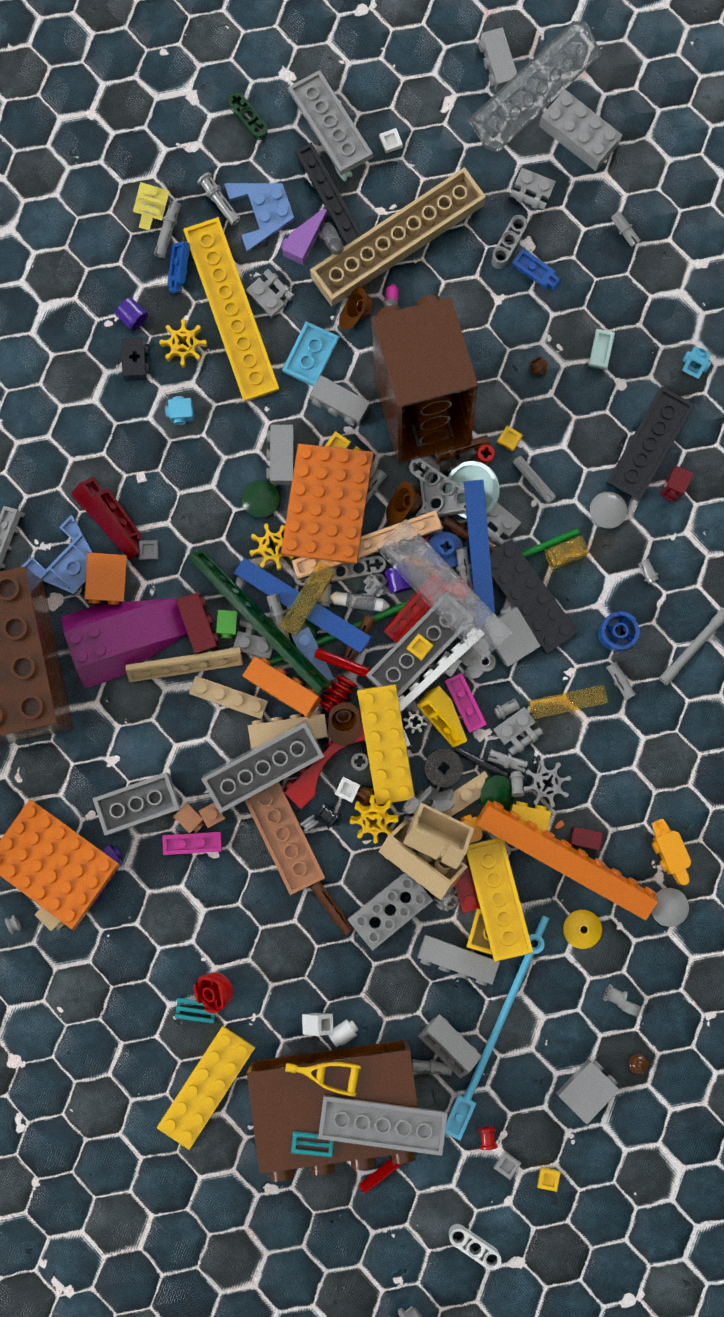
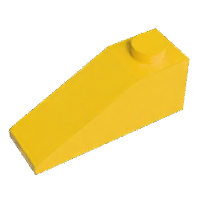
[417,686,467,747]

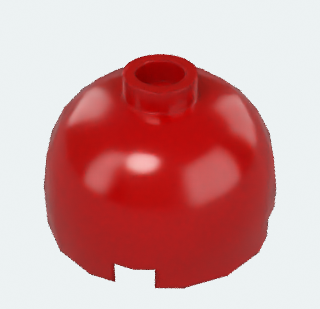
[194,972,233,1014]

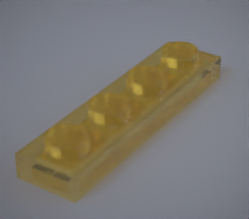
[279,561,336,636]
[529,684,608,719]

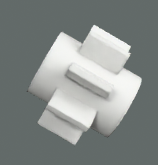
[403,710,427,734]

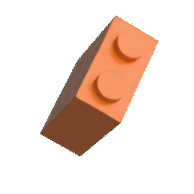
[84,552,127,605]

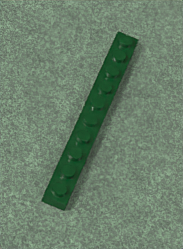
[189,550,331,694]

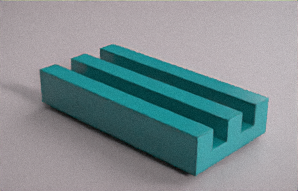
[175,997,215,1023]
[291,1131,334,1157]

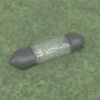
[320,222,344,255]

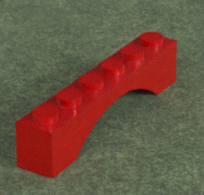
[284,711,365,809]

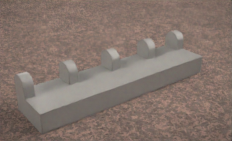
[0,506,25,568]

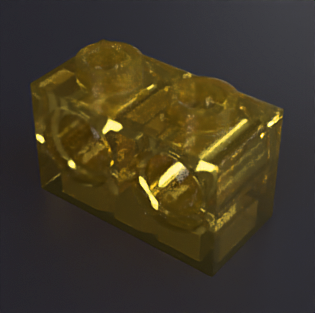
[544,535,589,570]

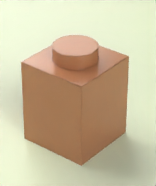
[173,803,204,833]
[199,803,227,828]

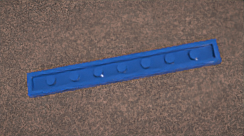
[463,479,496,633]
[234,558,371,654]

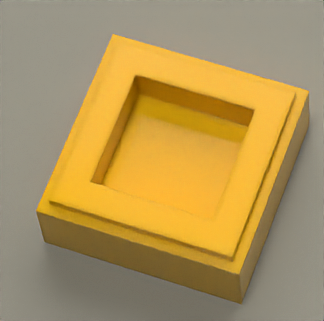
[497,426,523,452]
[406,633,434,661]
[537,1167,561,1192]

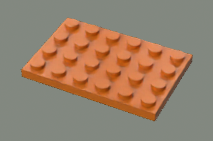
[281,444,373,564]
[0,799,121,930]

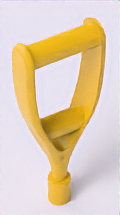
[285,1062,361,1096]

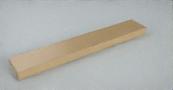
[126,647,243,682]

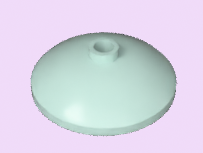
[445,461,499,518]

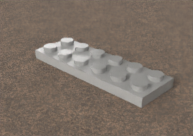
[288,70,373,175]
[318,1095,447,1156]

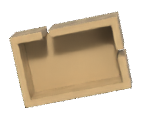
[403,803,474,869]

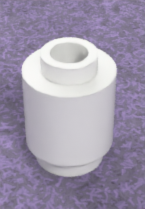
[329,1019,358,1048]

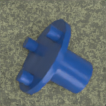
[426,532,463,569]

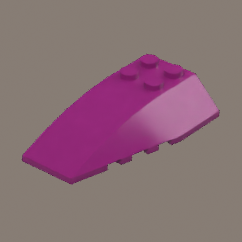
[61,598,188,689]

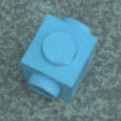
[165,396,194,425]

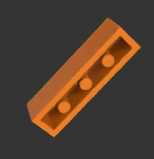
[242,656,322,719]

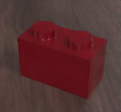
[660,466,694,502]

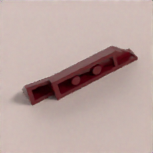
[71,477,141,560]

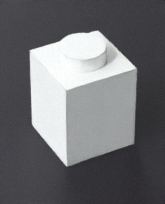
[302,1013,333,1036]

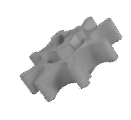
[523,760,571,807]

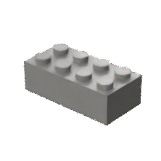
[539,90,622,171]
[92,772,181,836]

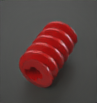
[319,675,358,713]

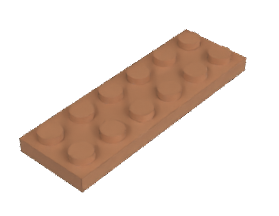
[245,782,325,895]

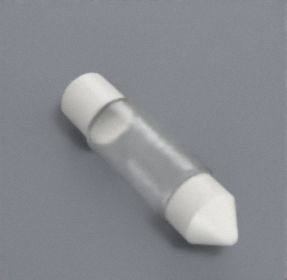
[330,591,390,612]

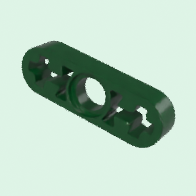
[228,92,268,140]

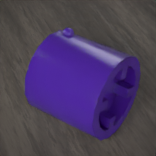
[115,297,148,331]
[384,565,414,594]

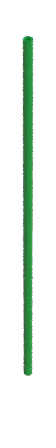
[268,528,580,667]

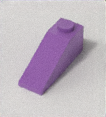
[281,208,327,265]

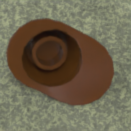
[339,287,374,330]
[386,482,422,525]
[328,701,360,746]

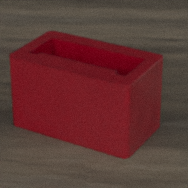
[569,827,603,850]

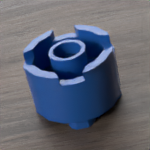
[598,611,640,652]

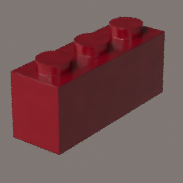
[176,592,220,654]

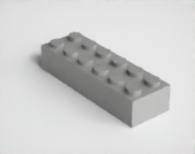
[366,592,474,698]
[201,720,324,813]

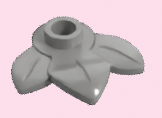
[459,641,496,679]
[402,786,432,814]
[422,787,455,813]

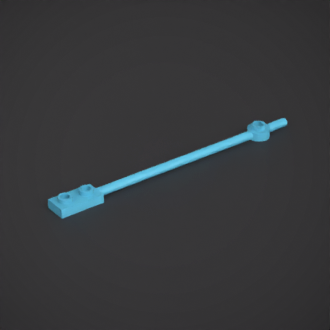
[445,915,550,1140]

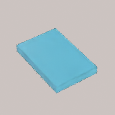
[282,321,340,387]

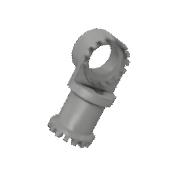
[603,984,642,1017]

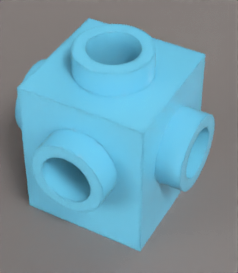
[682,346,711,379]

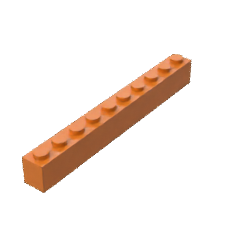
[476,800,658,920]

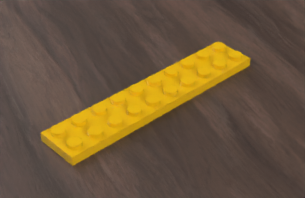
[183,217,279,402]

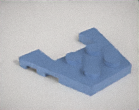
[224,183,294,253]
[21,515,93,595]

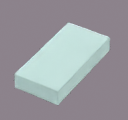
[588,329,615,370]

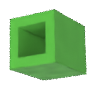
[216,610,239,639]

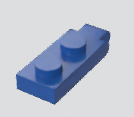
[168,241,190,294]
[511,248,561,290]

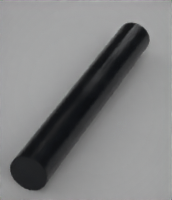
[454,746,509,777]

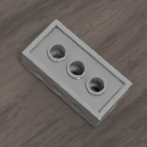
[347,872,433,951]

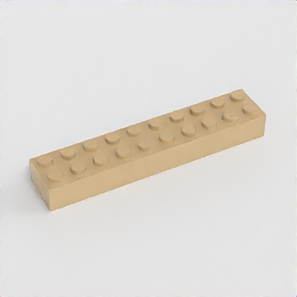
[310,167,486,307]

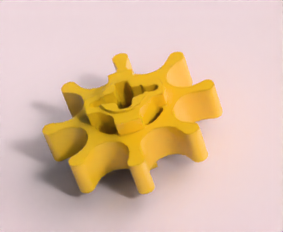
[159,319,207,368]
[249,524,294,571]
[350,795,399,844]

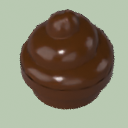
[529,357,548,377]
[356,787,375,806]
[628,1054,649,1074]

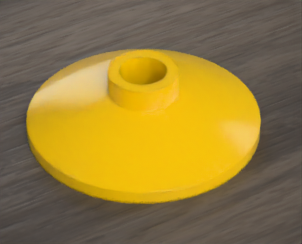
[563,910,602,949]

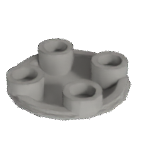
[590,492,627,528]
[651,888,689,927]

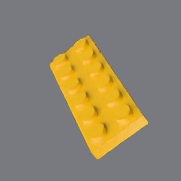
[357,684,415,805]
[466,838,533,962]
[157,1026,255,1150]

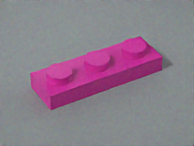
[444,673,487,733]
[162,832,222,855]

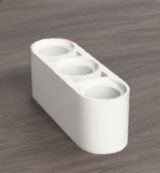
[449,1224,501,1270]

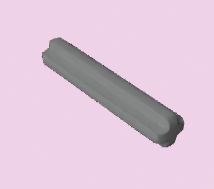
[513,456,556,503]

